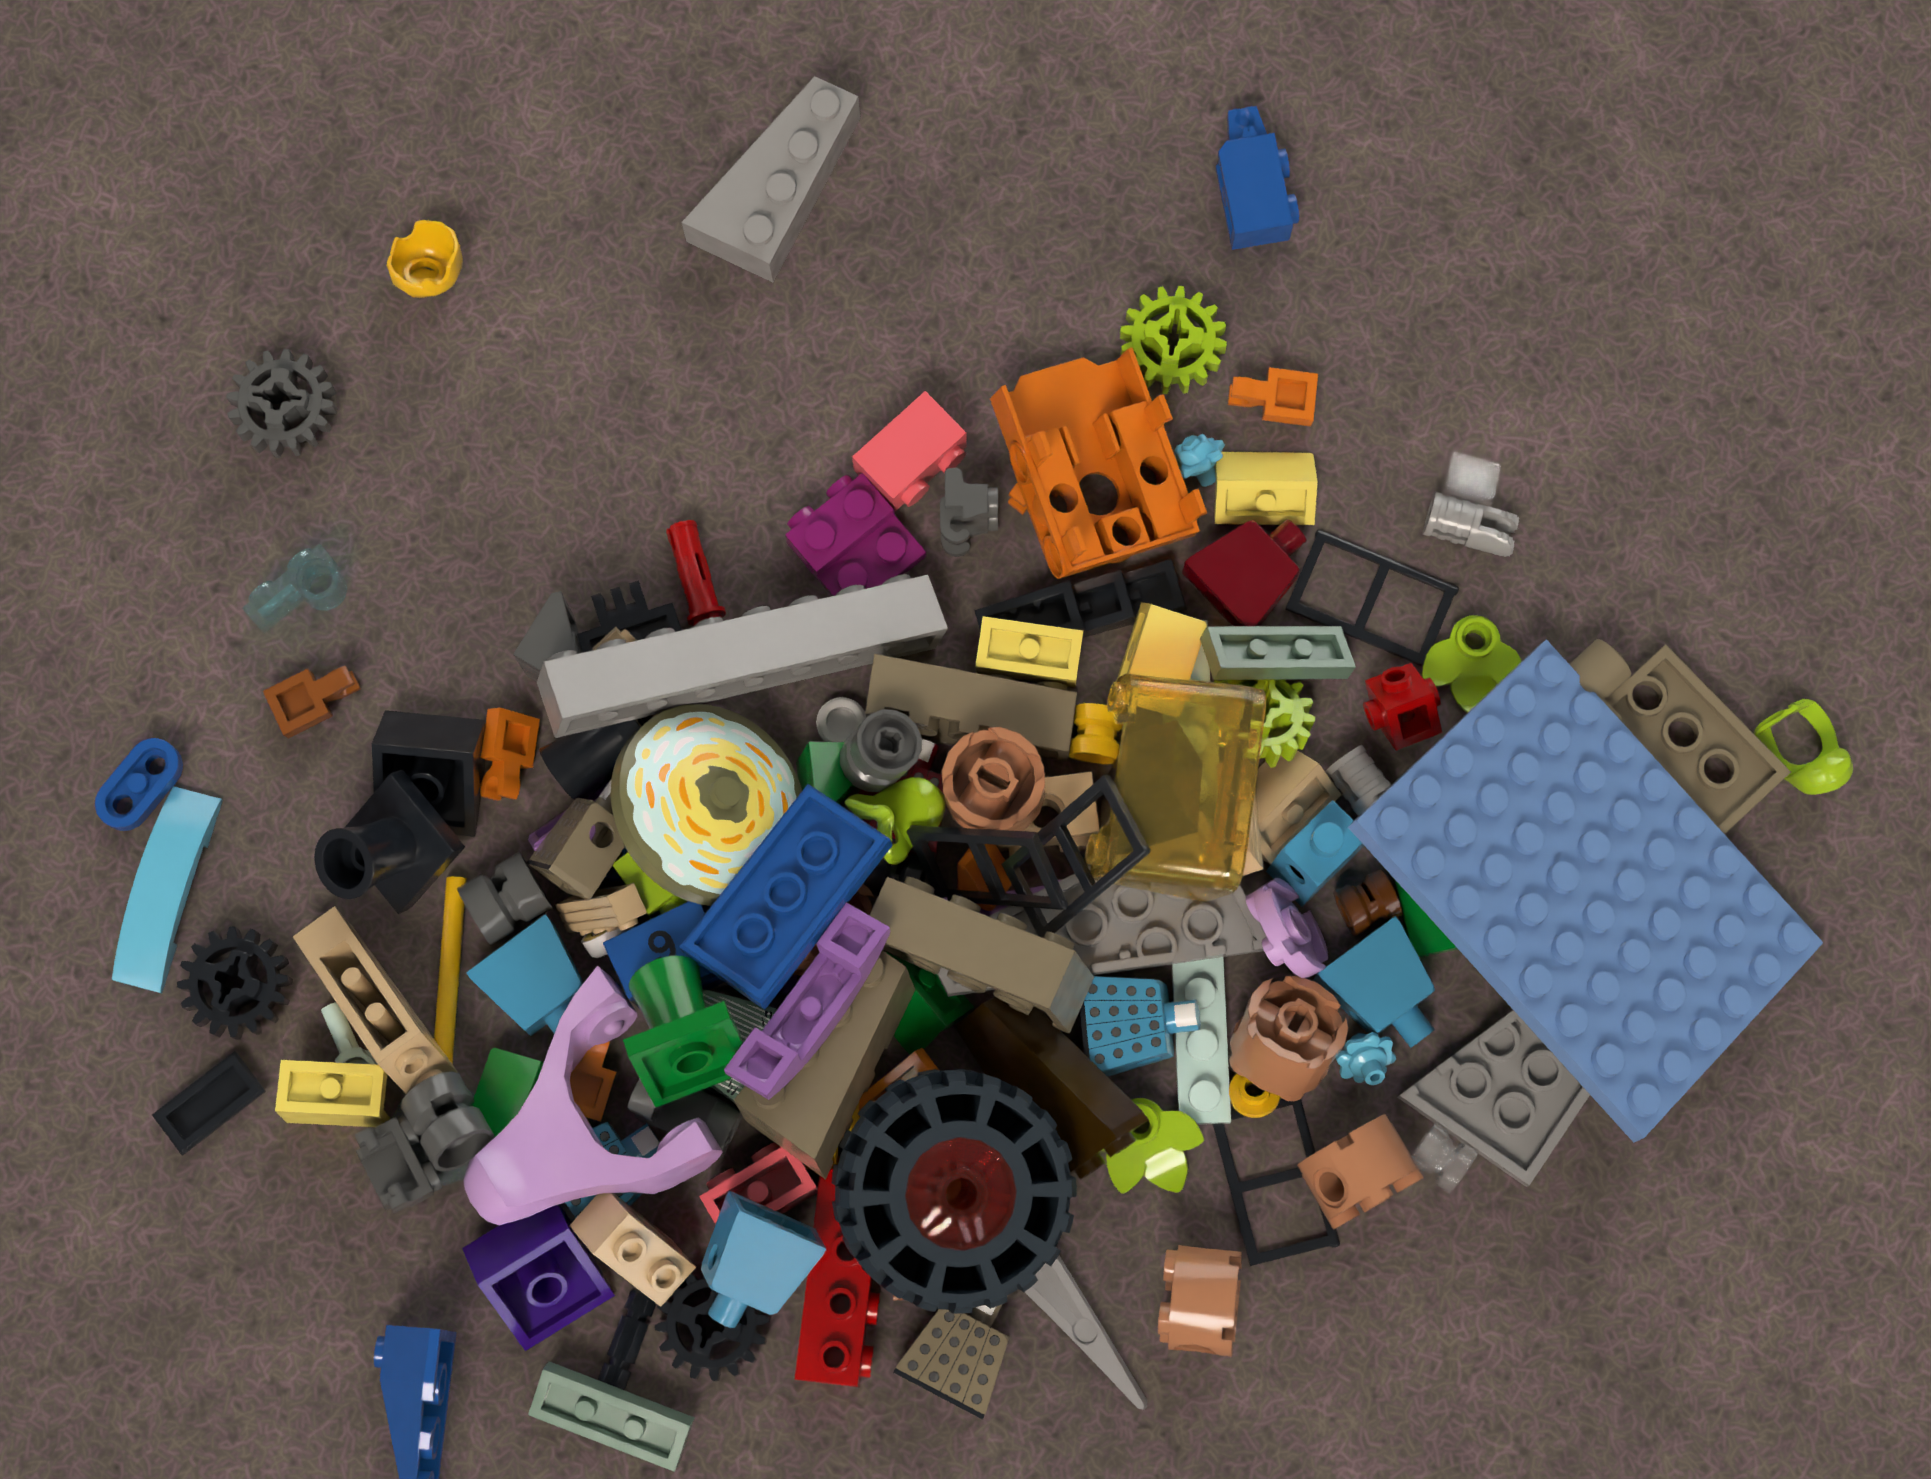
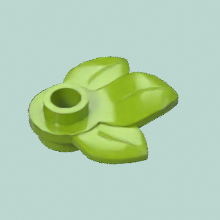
[1422,615,1521,713]
[1106,1098,1204,1194]

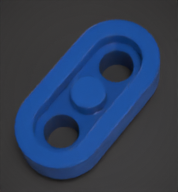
[95,738,183,831]

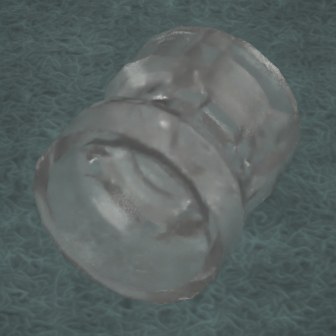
[1411,1121,1479,1194]

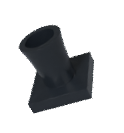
[539,716,652,800]
[314,770,465,914]

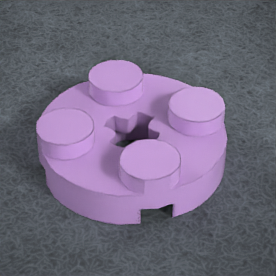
[1246,878,1328,979]

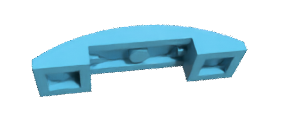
[112,786,223,994]

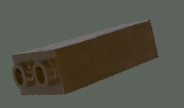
[955,997,1148,1180]

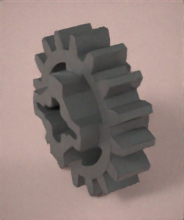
[226,349,338,458]

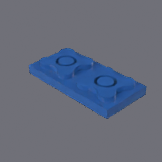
[680,784,893,1010]

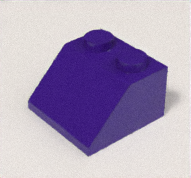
[462,1204,615,1351]

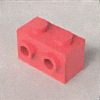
[852,391,967,512]
[699,1142,818,1225]

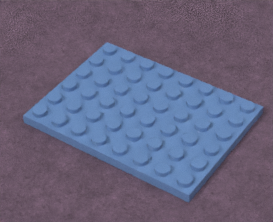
[1348,639,1823,1143]

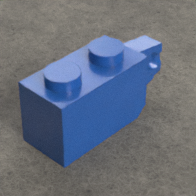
[1216,106,1299,250]

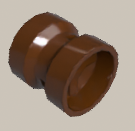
[1333,870,1402,937]

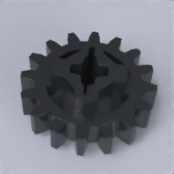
[177,926,293,1040]
[655,1272,770,1382]

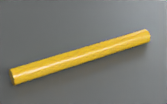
[434,876,467,1064]

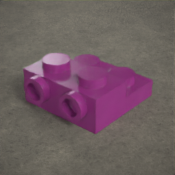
[785,473,927,596]

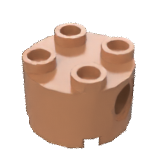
[942,727,1045,831]
[1229,976,1348,1101]
[1297,1114,1424,1230]
[1158,1245,1242,1357]

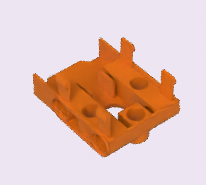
[990,348,1207,579]

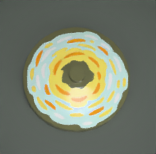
[611,704,802,906]

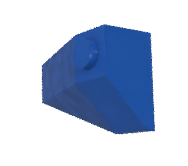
[374,1325,457,1479]

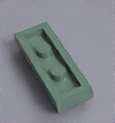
[1200,626,1356,680]
[528,1361,695,1472]

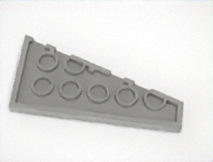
[937,811,1267,997]
[1397,1010,1590,1187]

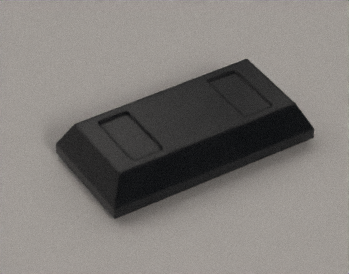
[152,1051,266,1156]

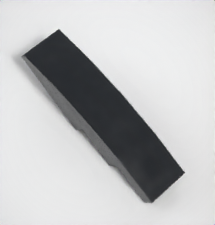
[974,559,1187,638]

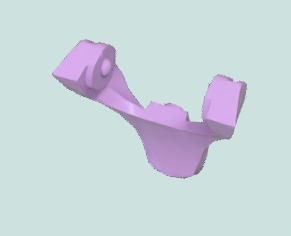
[463,966,723,1226]

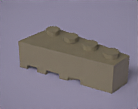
[865,654,1077,761]
[869,877,1094,1034]
[734,950,915,1180]

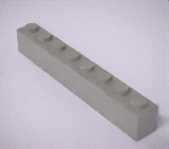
[537,574,948,738]

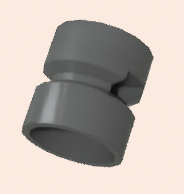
[840,709,922,792]
[457,852,553,945]
[401,1071,495,1171]

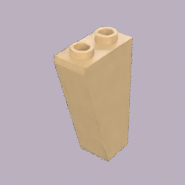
[293,906,458,1094]

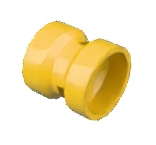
[1069,703,1125,765]

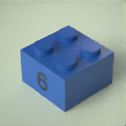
[603,901,724,1009]

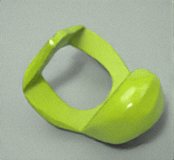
[1753,699,1853,795]
[845,777,945,865]

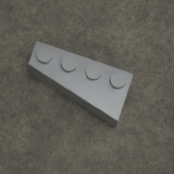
[681,76,860,282]

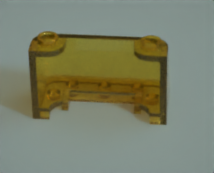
[1085,674,1266,902]

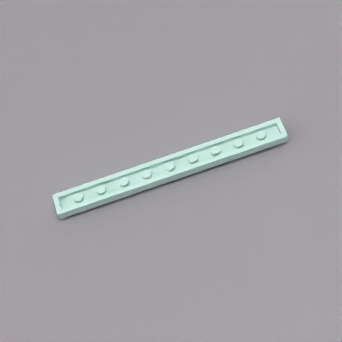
[1161,620,1231,1125]

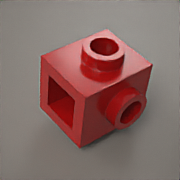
[1363,663,1443,751]

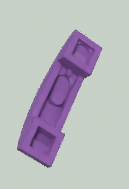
[724,902,891,1100]

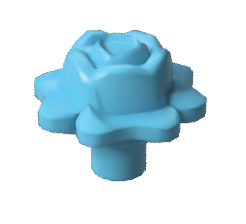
[1174,434,1225,487]
[1336,1032,1396,1085]

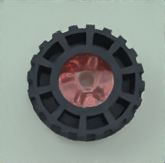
[832,1068,1077,1314]

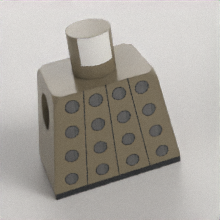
[526,780,625,900]
[893,1305,1009,1420]

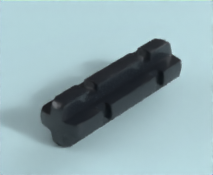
[598,1288,657,1390]

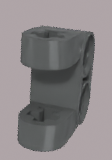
[628,1079,743,1160]

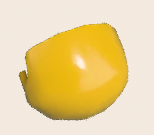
[386,220,463,298]

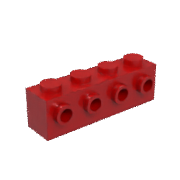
[794,1169,880,1388]

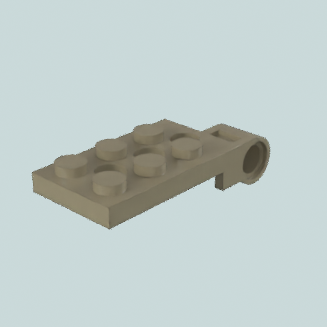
[1569,639,1791,834]

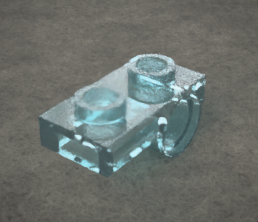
[242,543,348,634]

